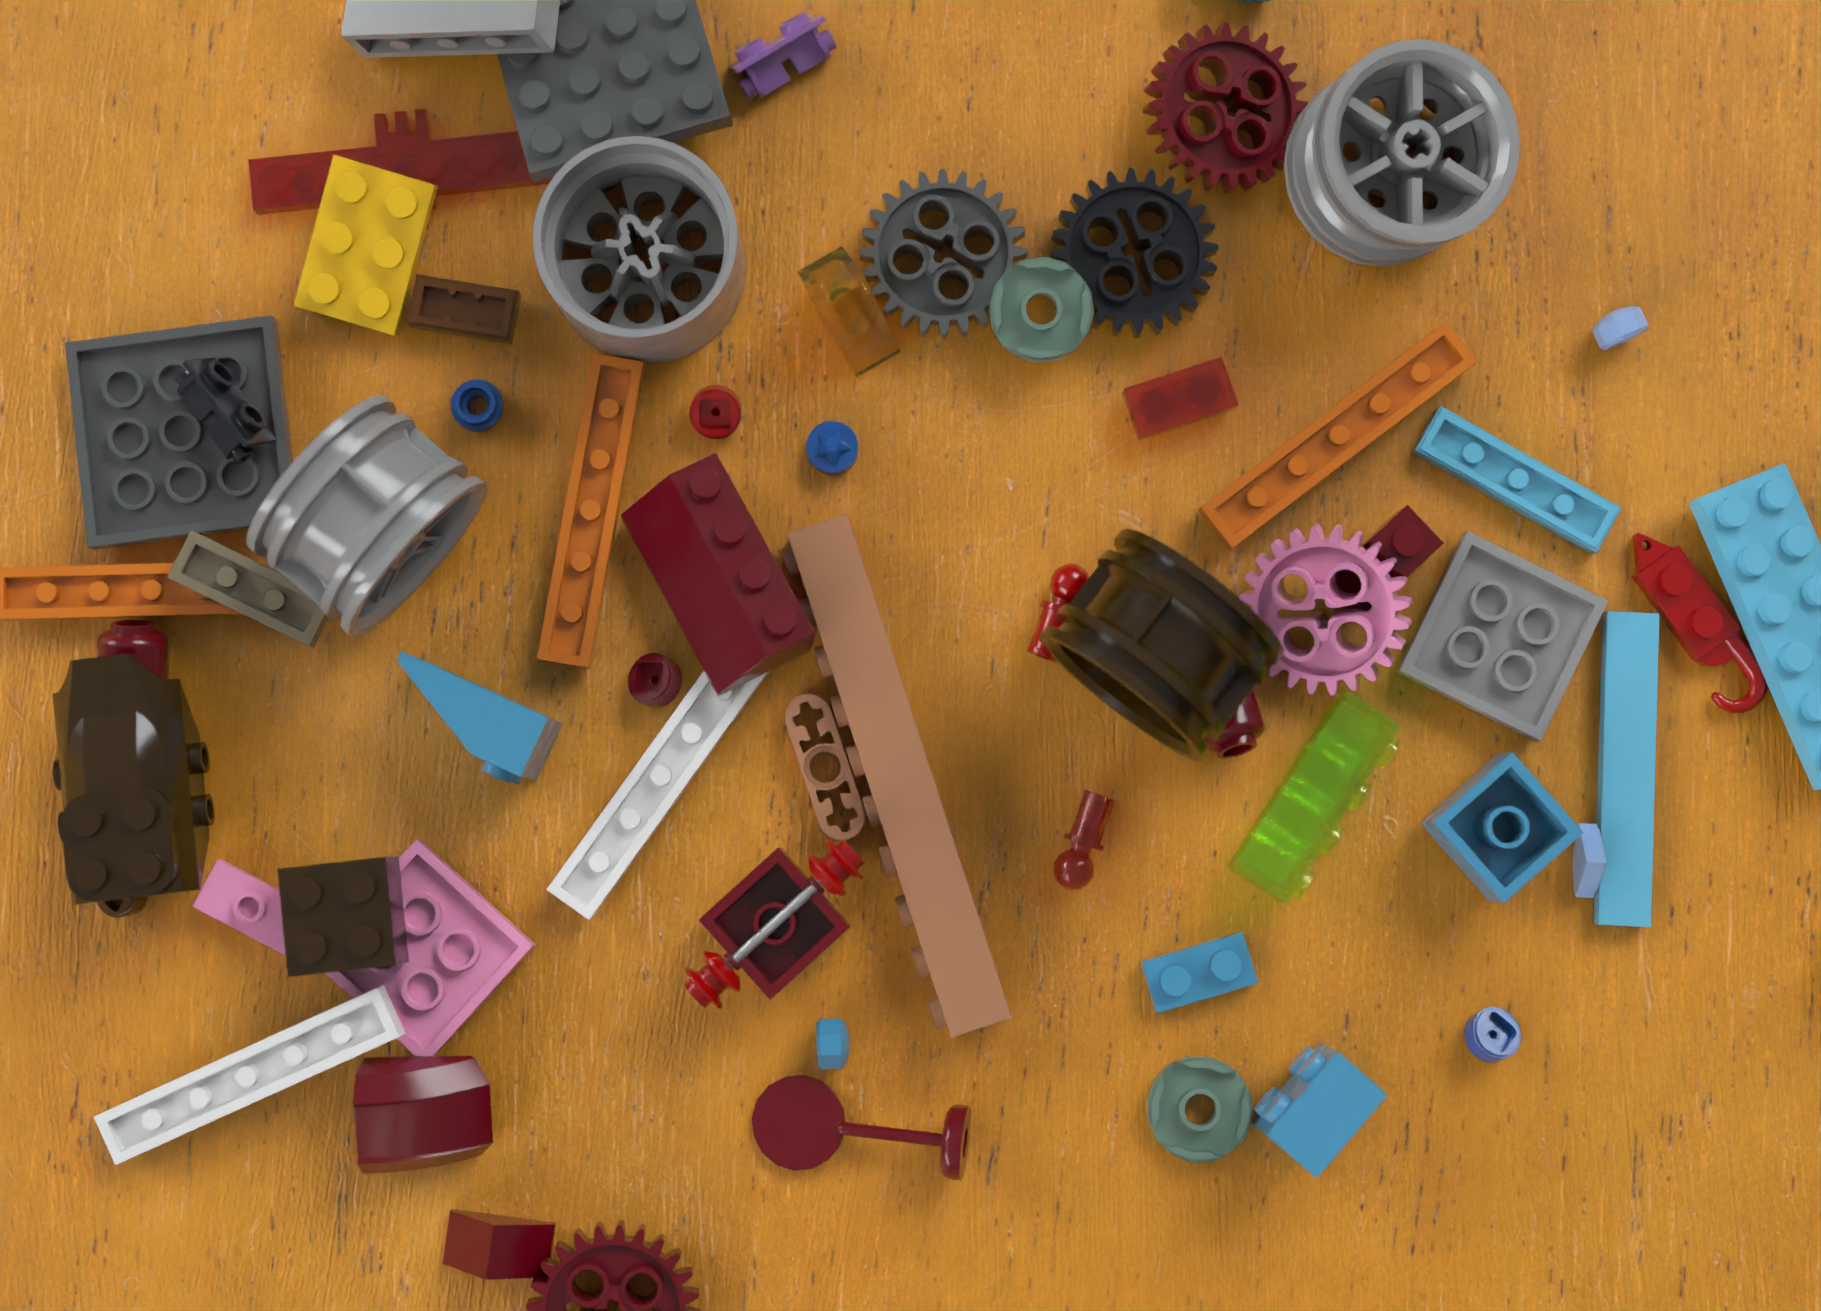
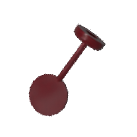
[752,1075,971,1181]

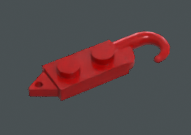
[1632,533,1768,713]

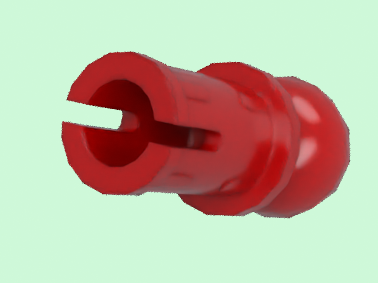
[1027,563,1090,663]

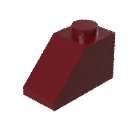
[1335,505,1444,611]

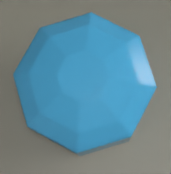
[816,1018,850,1069]

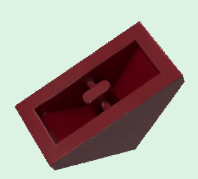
[442,1209,556,1280]

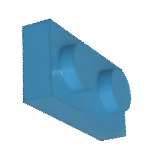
[1140,932,1258,1013]

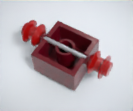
[684,839,865,1009]

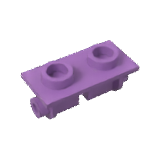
[728,12,837,99]

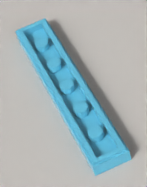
[1593,611,1659,927]

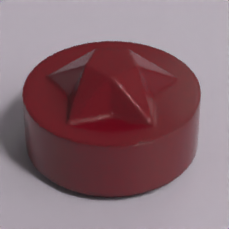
[628,653,682,708]

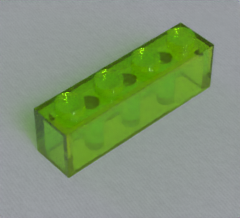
[1226,691,1401,903]

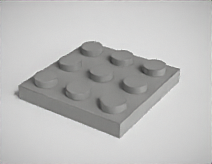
[1395,531,1608,742]

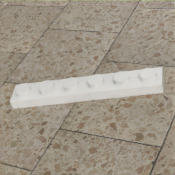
[546,671,770,920]
[94,985,405,1165]

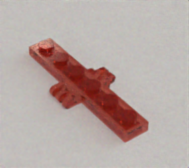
[248,108,552,230]

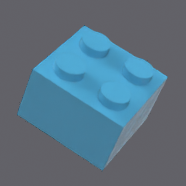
[1420,752,1584,903]
[1252,1043,1388,1178]

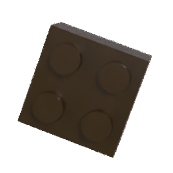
[277,856,409,977]

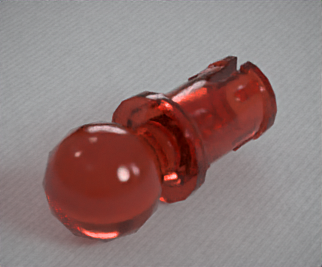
[1053,790,1116,890]

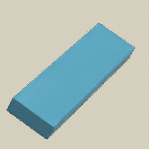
[1412,406,1621,554]

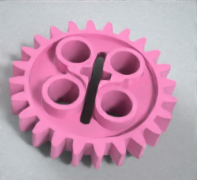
[1239,524,1412,695]

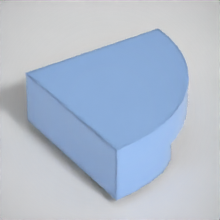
[1572,823,1607,898]

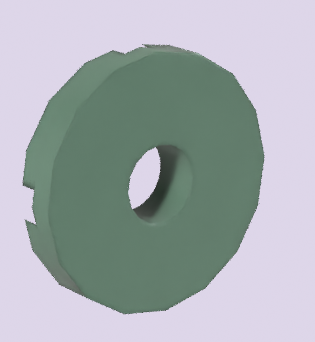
[989,257,1094,363]
[1146,1056,1252,1162]

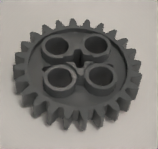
[860,169,1027,339]

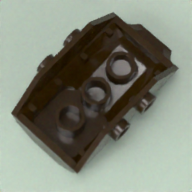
[52,654,215,905]

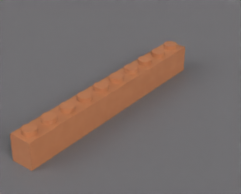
[781,514,1012,1038]

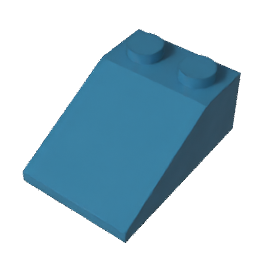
[397,651,563,785]

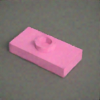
[192,859,285,955]

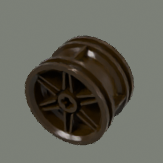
[1039,529,1284,761]

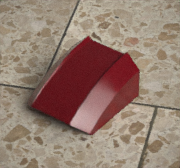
[352,1056,493,1174]

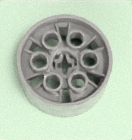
[533,136,746,364]

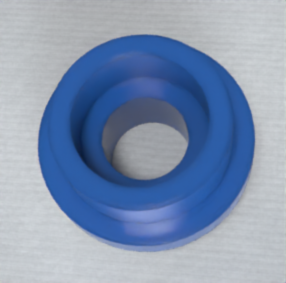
[451,379,504,432]

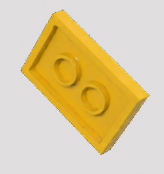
[293,154,438,336]

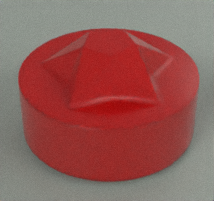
[689,385,742,439]

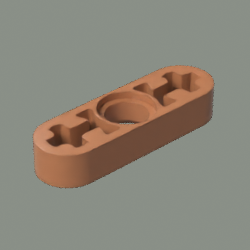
[785,694,866,841]

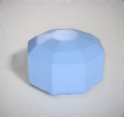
[1592,306,1649,350]

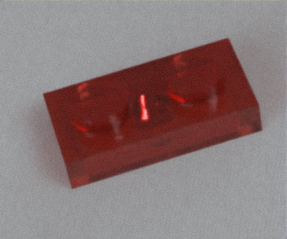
[1122,357,1239,441]

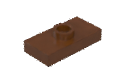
[407,274,521,345]

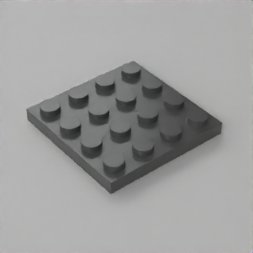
[497,0,733,183]
[65,315,293,550]

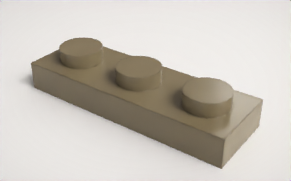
[167,530,329,648]

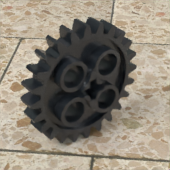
[1050,168,1219,338]

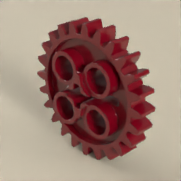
[1143,22,1308,193]
[525,1220,701,1311]

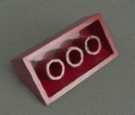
[621,453,816,696]

